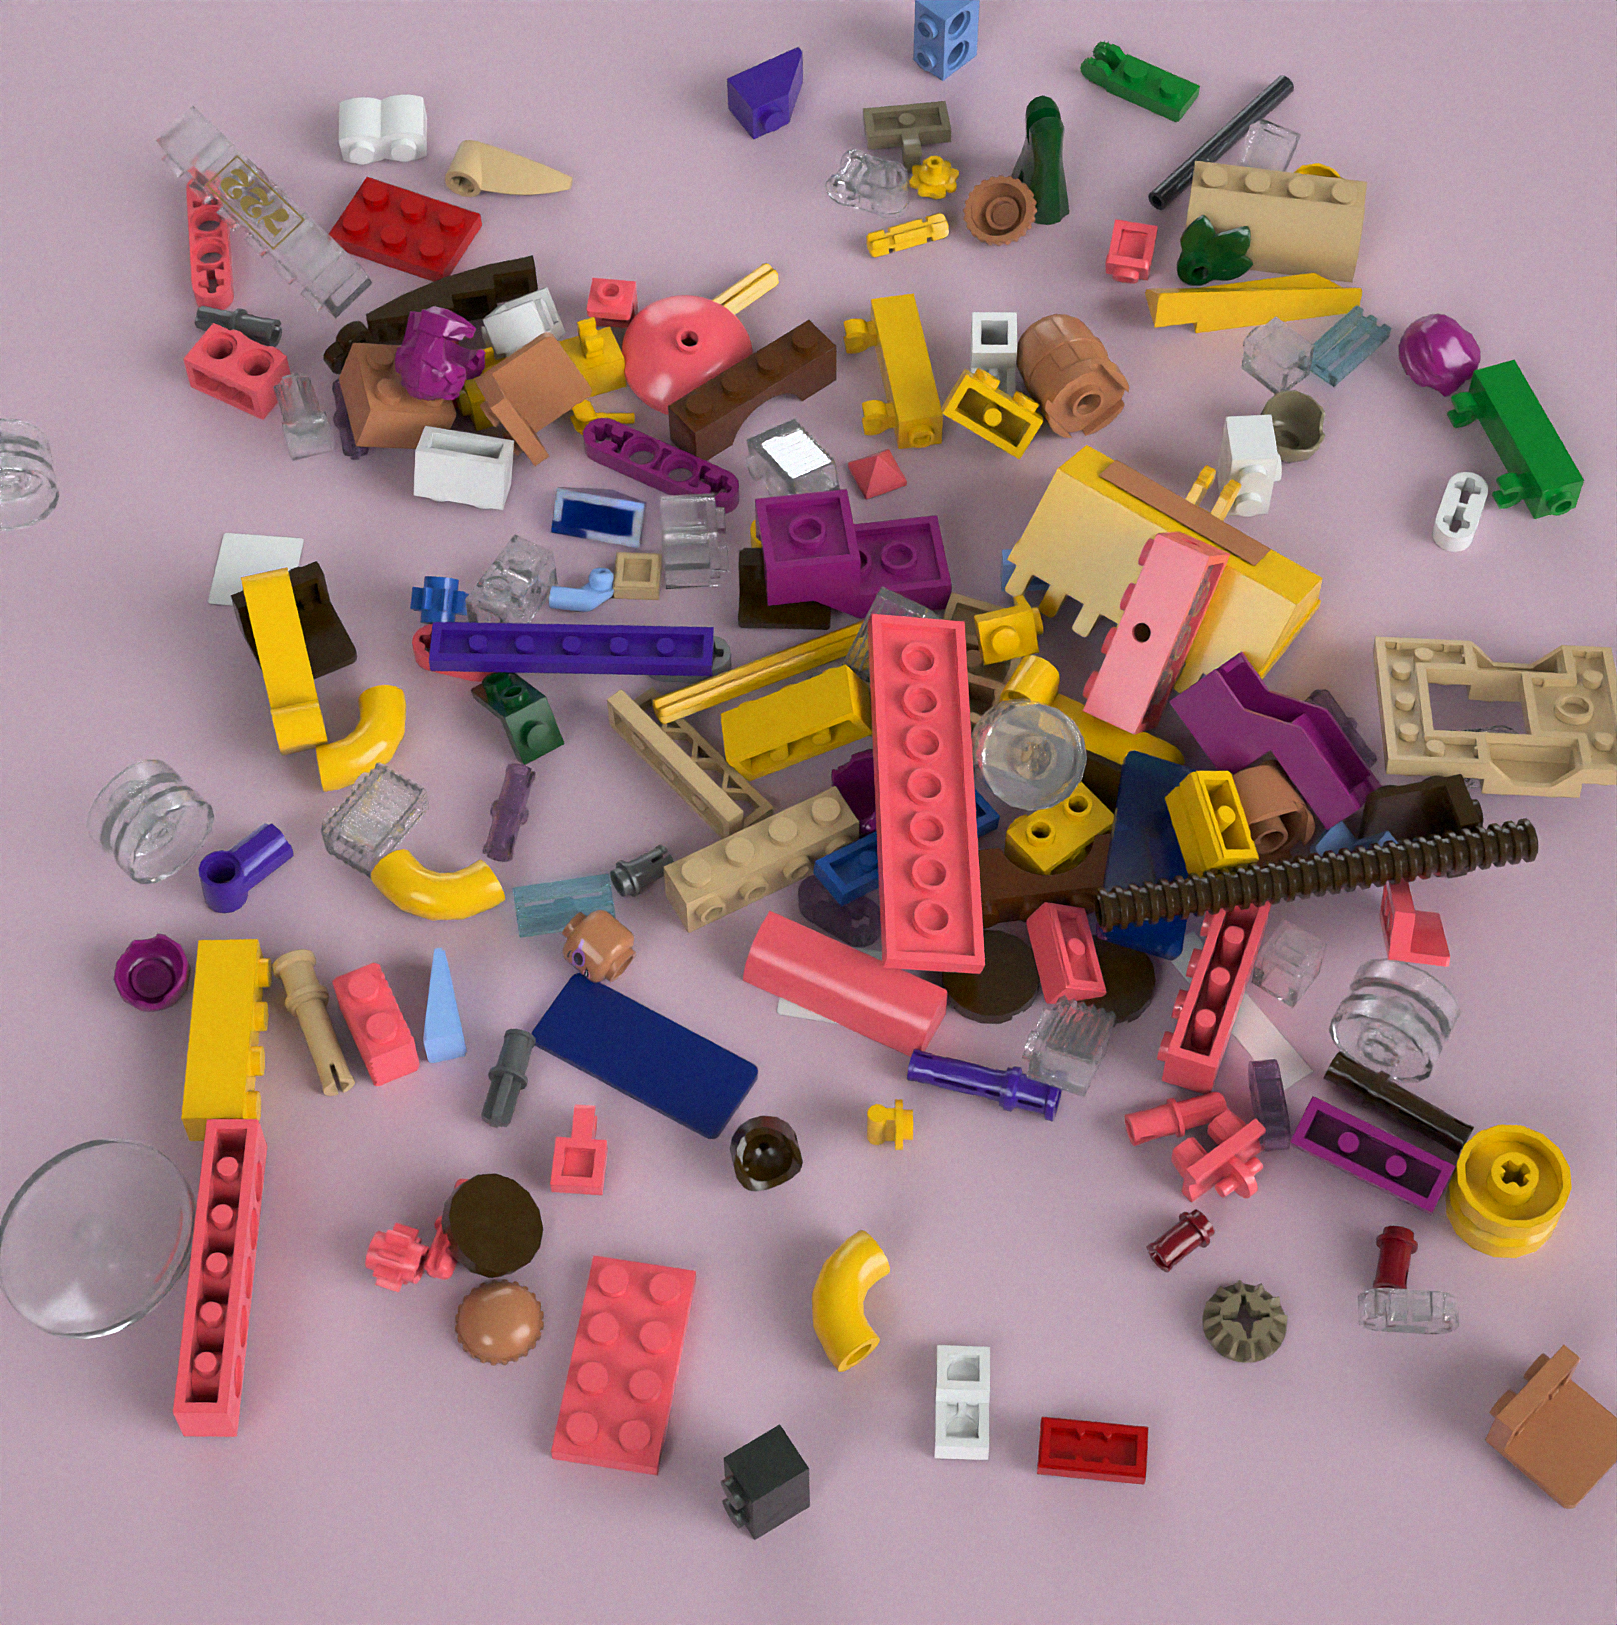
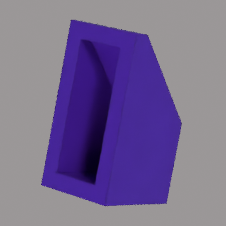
[727,47,803,139]

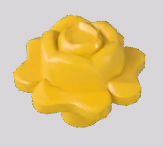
[909,155,959,200]

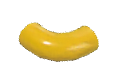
[316,685,406,792]
[371,849,505,921]
[811,1230,890,1372]

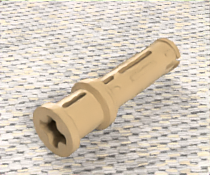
[272,949,355,1096]

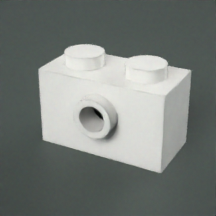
[1217,415,1282,517]
[414,426,514,510]

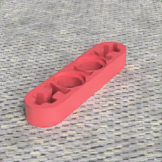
[186,173,234,310]

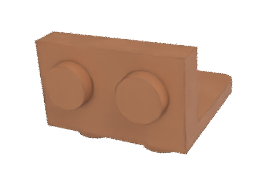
[475,332,592,466]
[1485,1345,1617,1509]

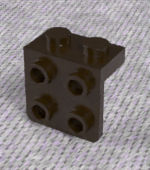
[231,561,357,679]
[1358,774,1484,879]

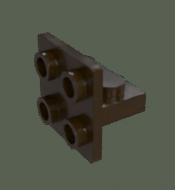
[738,548,831,630]

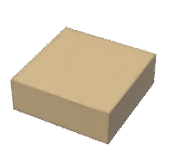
[613,552,662,600]

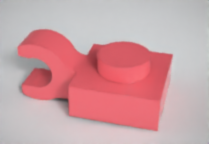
[550,1104,608,1195]

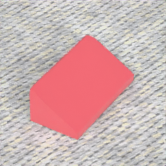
[1026,902,1107,1004]

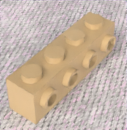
[663,786,859,933]

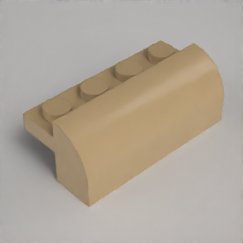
[1185,161,1367,283]

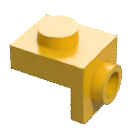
[974,594,1043,665]

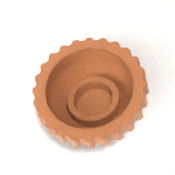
[963,175,1037,246]
[455,1279,544,1366]

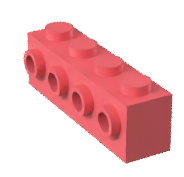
[1157,901,1271,1094]

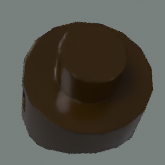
[730,1115,803,1191]

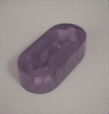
[798,875,881,947]
[1248,1059,1291,1152]

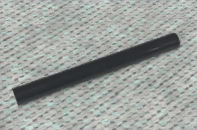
[1148,75,1294,210]

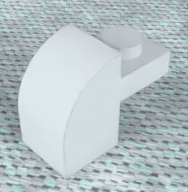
[970,312,1017,397]

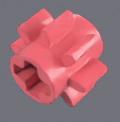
[365,1223,429,1292]

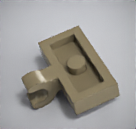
[863,101,951,174]

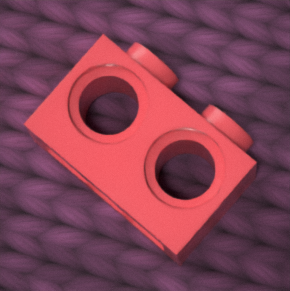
[183,323,293,420]

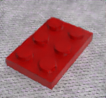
[327,177,482,282]

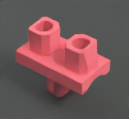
[1171,1109,1266,1203]

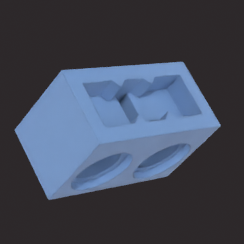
[913,0,980,81]

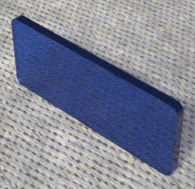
[1096,750,1199,961]
[532,973,758,1139]

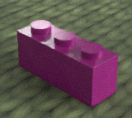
[1290,1096,1455,1215]

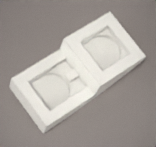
[935,1345,990,1460]

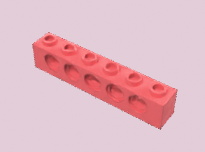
[173,1119,267,1437]

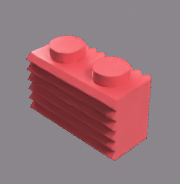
[332,962,420,1086]

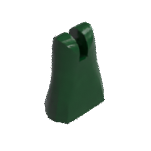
[1011,95,1069,225]

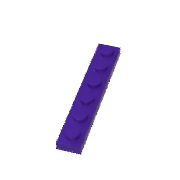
[429,622,714,676]

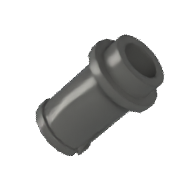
[610,844,674,897]

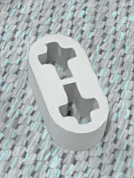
[1432,472,1488,552]

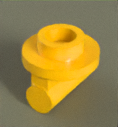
[867,1099,913,1150]

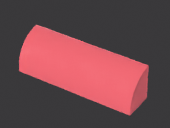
[743,911,947,1057]

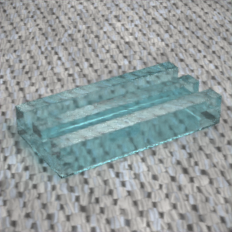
[1300,305,1391,387]
[513,873,616,938]

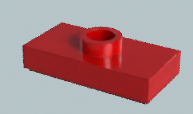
[1037,1417,1149,1485]

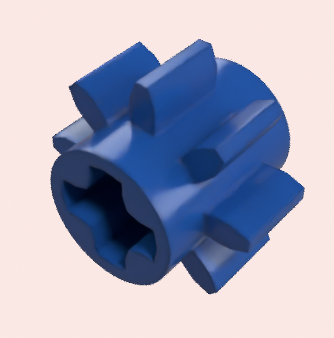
[410,576,469,624]

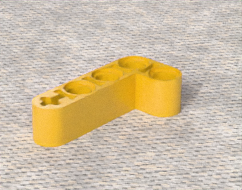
[241,567,329,756]
[998,655,1185,787]

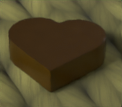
[323,321,374,374]

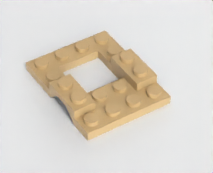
[1373,636,1617,798]

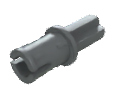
[195,306,282,347]
[481,1029,536,1128]

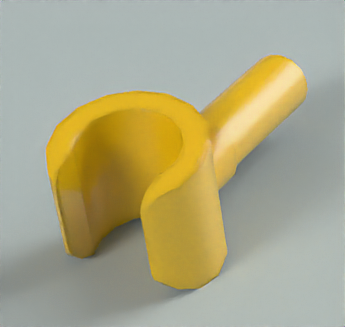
[570,400,635,435]

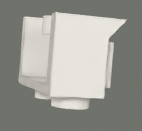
[482,287,566,357]

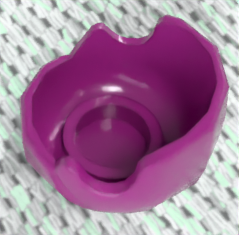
[113,933,191,1012]

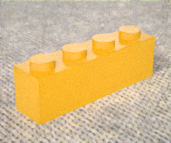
[181,939,272,1141]

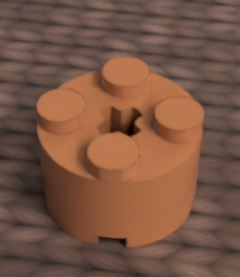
[1231,759,1315,867]

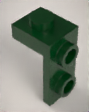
[471,672,565,765]

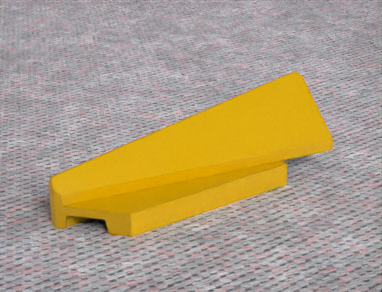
[1145,273,1362,334]

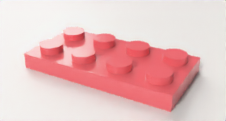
[551,1255,697,1476]

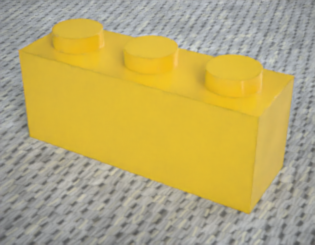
[720,664,872,782]

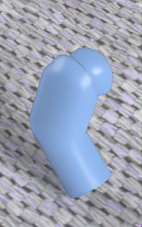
[549,568,614,612]

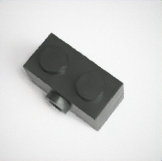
[721,1424,810,1540]

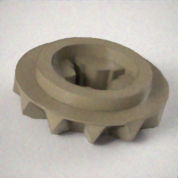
[1202,1280,1288,1363]

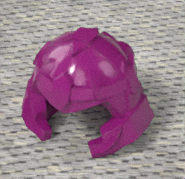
[395,306,485,401]

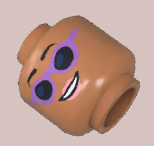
[562,910,636,983]

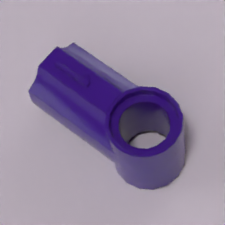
[198,823,294,914]

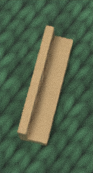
[607,687,774,839]

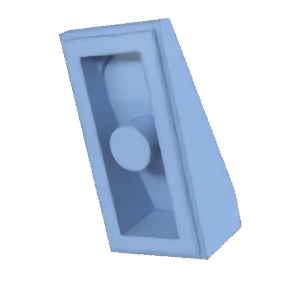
[423,947,467,1063]

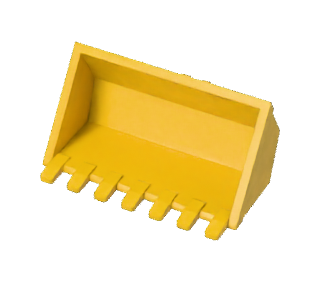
[1005,445,1323,694]

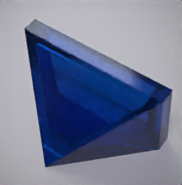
[551,487,647,548]

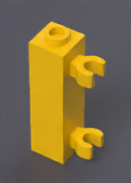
[843,293,943,449]
[456,317,627,431]

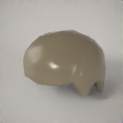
[1260,390,1325,463]

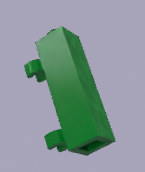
[1447,359,1584,519]

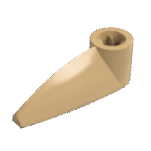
[444,140,573,198]

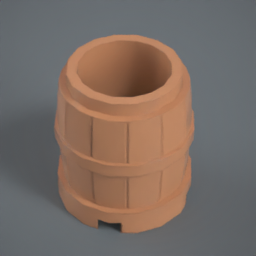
[1016,314,1129,438]

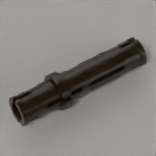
[1323,1050,1474,1155]

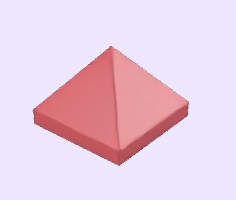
[848,449,907,499]

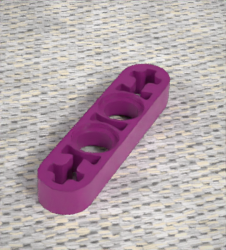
[583,418,740,515]

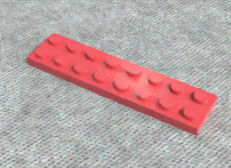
[867,614,985,974]

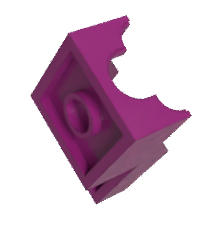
[755,489,952,619]
[1169,651,1382,830]

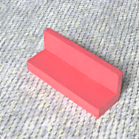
[1379,878,1450,967]

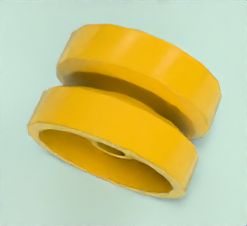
[1445,1124,1572,1258]

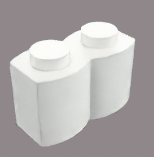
[339,94,427,165]

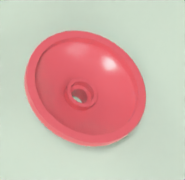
[621,295,753,415]

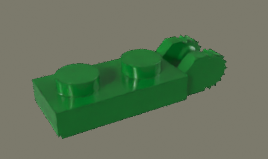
[1080,41,1200,123]

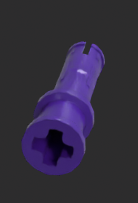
[907,1049,1064,1122]

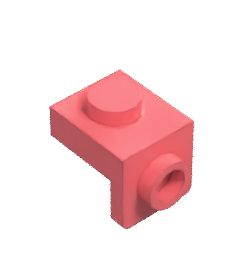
[1105,219,1158,284]
[586,278,638,328]

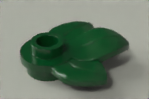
[1176,215,1253,286]

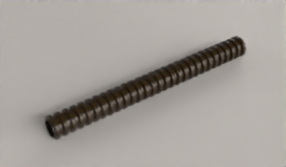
[1094,818,1539,933]

